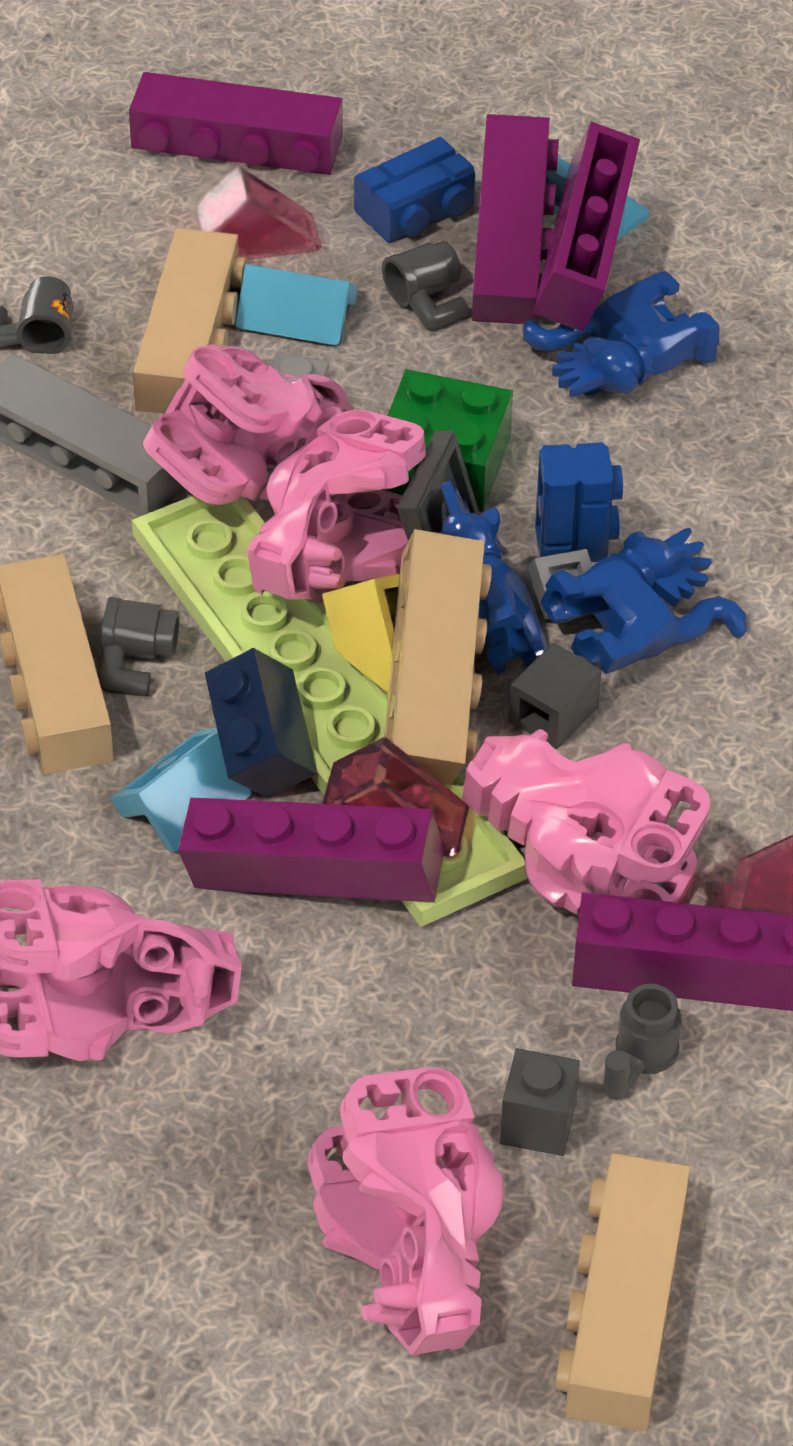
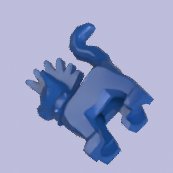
[523,271,720,397]
[438,480,548,674]
[540,528,747,674]

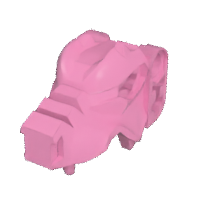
[143,344,354,505]
[247,410,427,603]
[462,729,710,915]
[0,879,242,1061]
[307,1067,504,1356]

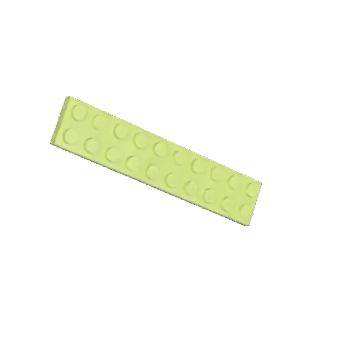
[132,495,527,927]

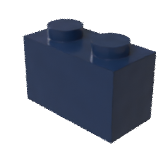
[205,648,318,798]

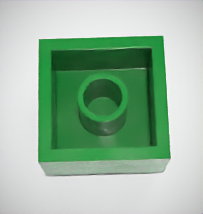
[382,369,513,512]

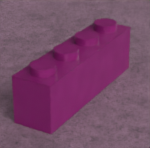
[129,72,343,175]
[472,114,559,324]
[533,121,640,332]
[178,797,445,903]
[572,892,793,1011]

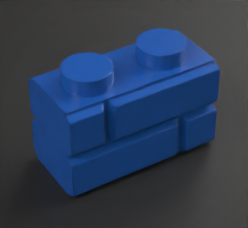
[354,137,475,243]
[535,442,623,562]

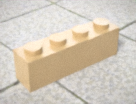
[133,228,247,414]
[380,529,492,785]
[0,554,114,775]
[555,1153,691,1432]

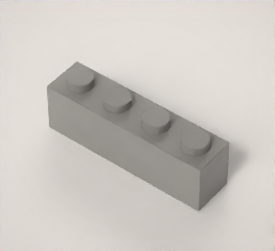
[0,353,184,516]

